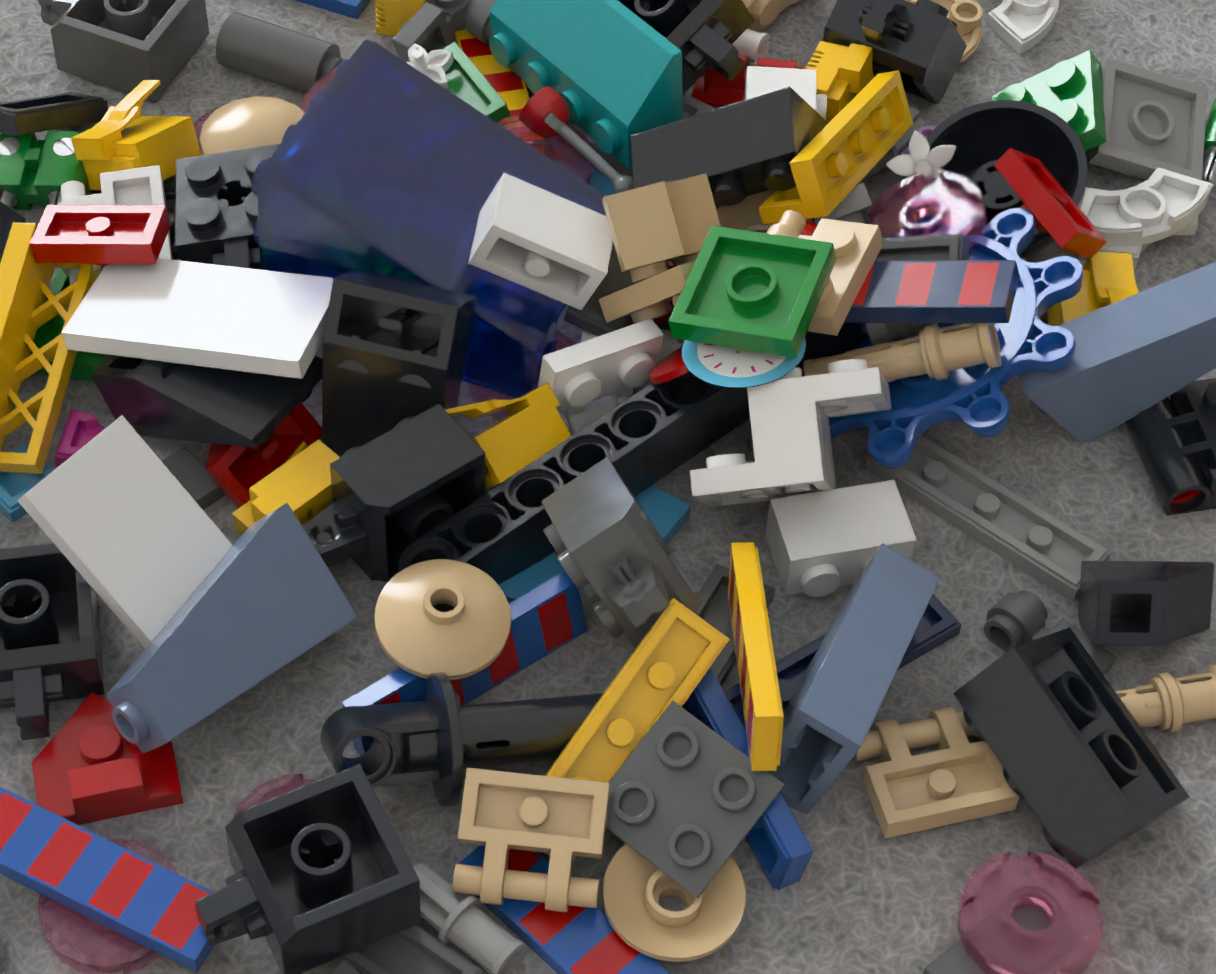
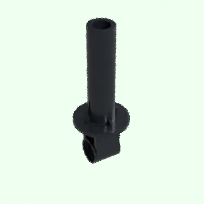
[320,672,603,806]

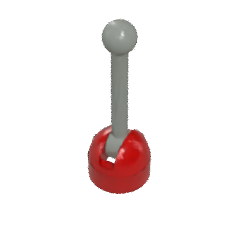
[519,86,633,193]

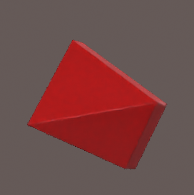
[206,403,322,508]

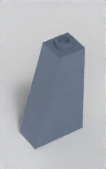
[1018,262,1216,443]
[106,503,358,754]
[769,543,940,815]

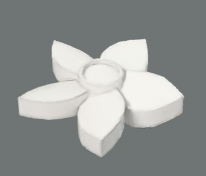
[386,43,454,99]
[886,130,956,202]

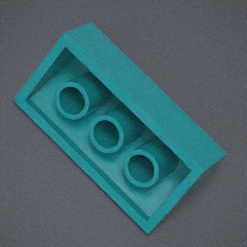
[489,0,683,170]

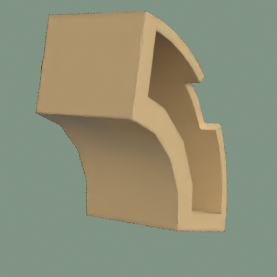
[602,173,721,282]

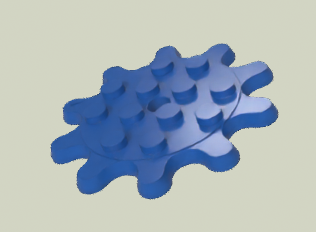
[829,199,1084,469]

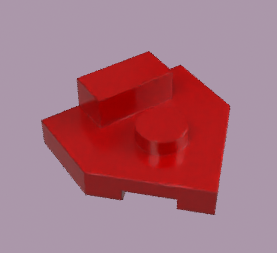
[31,692,183,825]

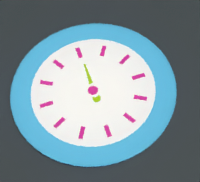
[682,338,806,388]

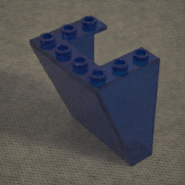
[252,39,606,398]

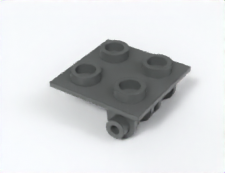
[606,701,785,899]

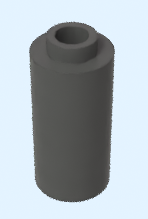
[216,12,345,98]

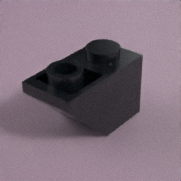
[1078,561,1214,646]

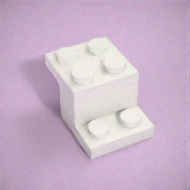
[690,359,892,507]

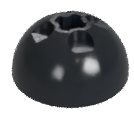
[914,100,1088,259]

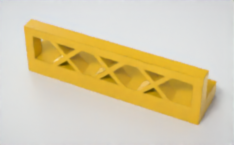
[758,70,914,225]
[0,222,102,474]

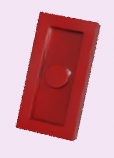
[994,148,1107,259]
[29,205,171,265]

